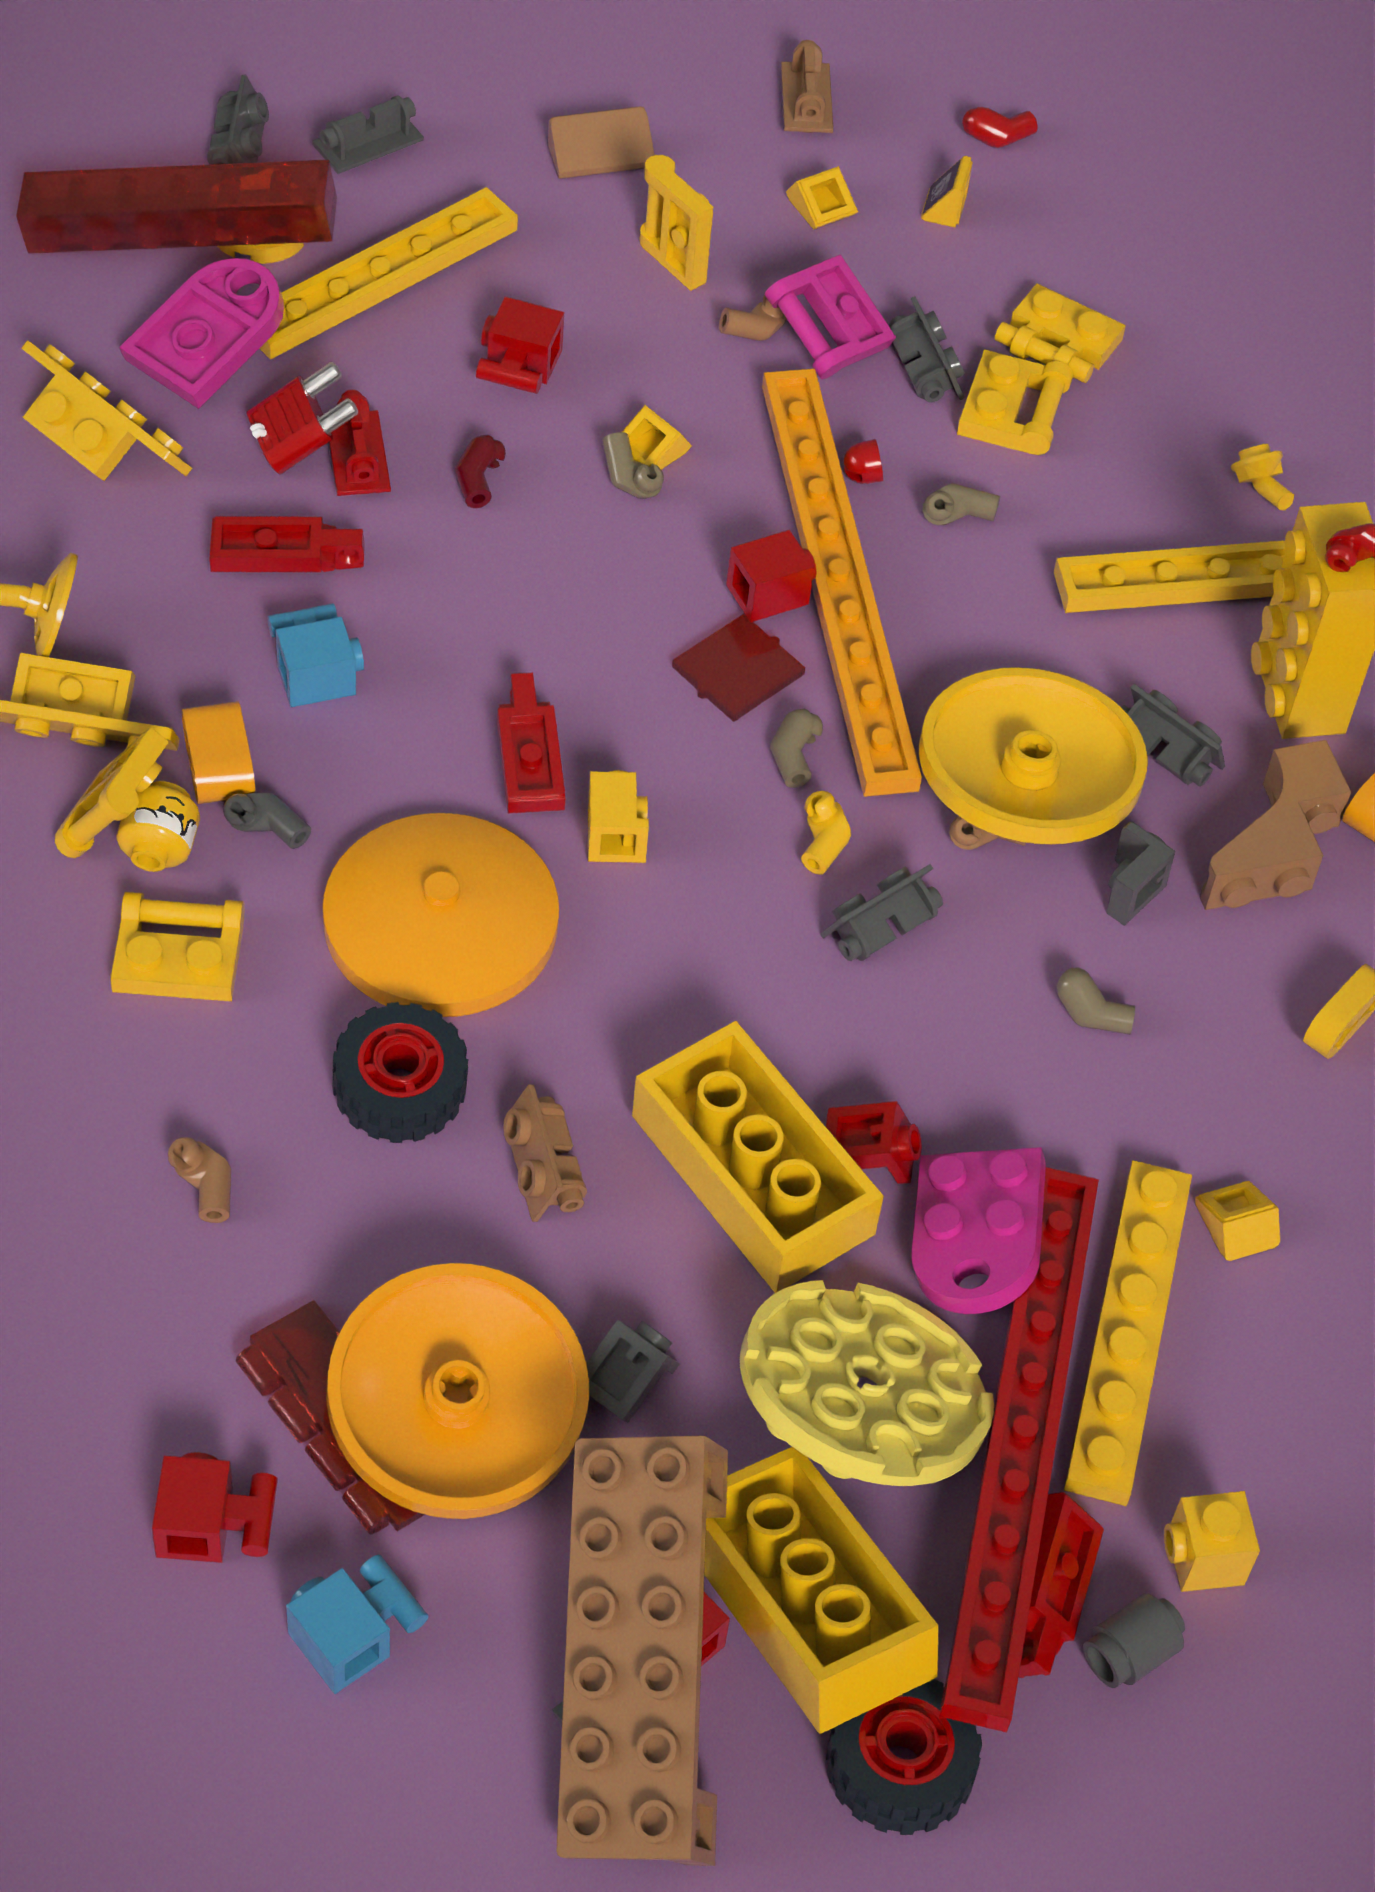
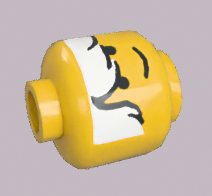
[116,781,200,872]

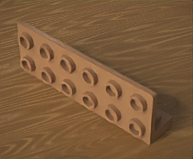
[556,1436,728,1866]

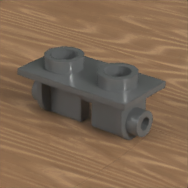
[207,74,269,179]
[312,95,424,174]
[889,296,965,402]
[1121,684,1225,787]
[820,864,943,961]

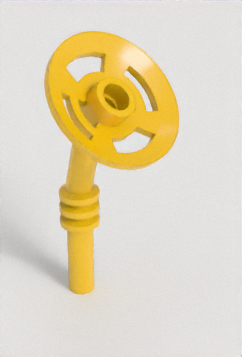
[0,552,78,657]

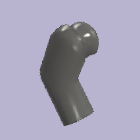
[223,793,311,849]

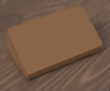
[548,106,655,179]

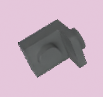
[1107,822,1175,926]
[586,1320,680,1423]

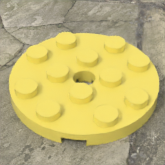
[740,1280,994,1486]

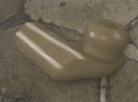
[602,432,664,499]
[923,483,1000,526]
[770,708,823,788]
[1057,967,1135,1035]

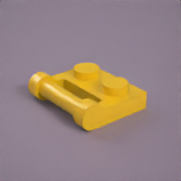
[639,155,714,291]
[957,349,1073,455]
[55,727,169,858]
[111,892,245,1002]

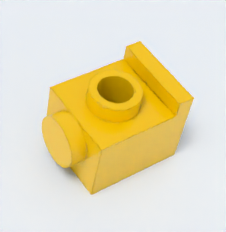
[588,770,649,863]

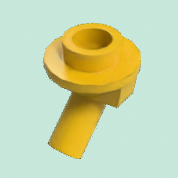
[1231,444,1294,511]

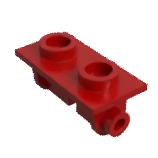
[329,390,391,496]

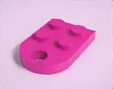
[119,258,284,409]
[911,1147,1046,1314]

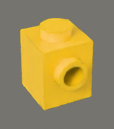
[1164,1491,1260,1592]

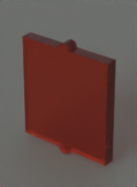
[672,614,805,722]

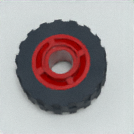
[332,1002,469,1143]
[826,1679,982,1835]

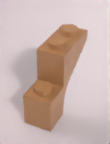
[1200,740,1351,910]

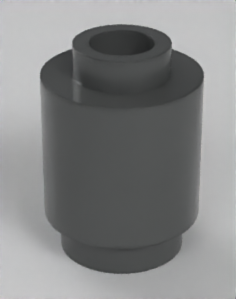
[1083,1593,1185,1688]

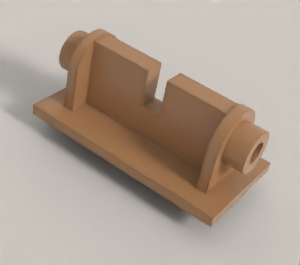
[781,40,833,133]
[503,1084,587,1222]

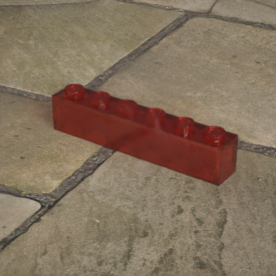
[16,160,337,254]

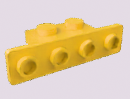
[21,340,192,481]
[0,653,180,756]

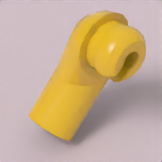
[801,791,851,875]

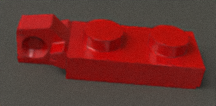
[209,516,365,572]
[497,672,566,814]
[1018,1492,1104,1678]

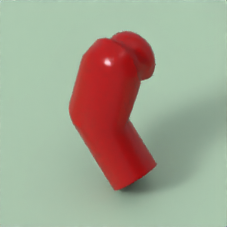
[962,107,1038,148]
[1325,523,1375,572]

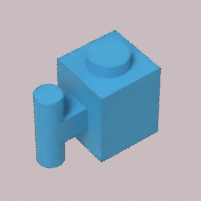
[267,603,364,708]
[286,1555,429,1694]

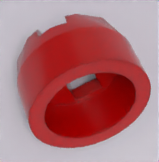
[843,439,883,484]

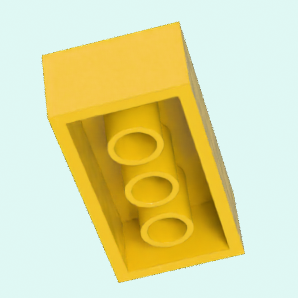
[1251,502,1375,739]
[632,1021,884,1293]
[704,1447,938,1734]

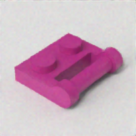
[764,254,896,380]

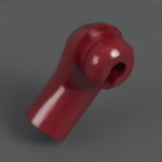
[455,435,506,508]

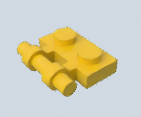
[994,283,1126,383]

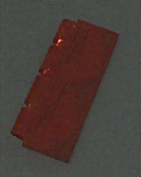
[235,1300,425,1535]

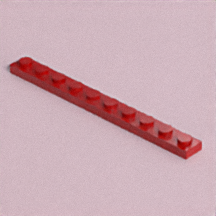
[939,1167,1099,1733]

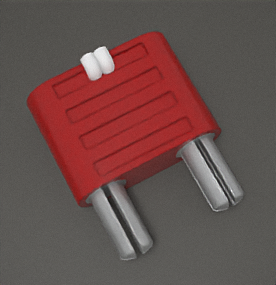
[246,362,358,475]

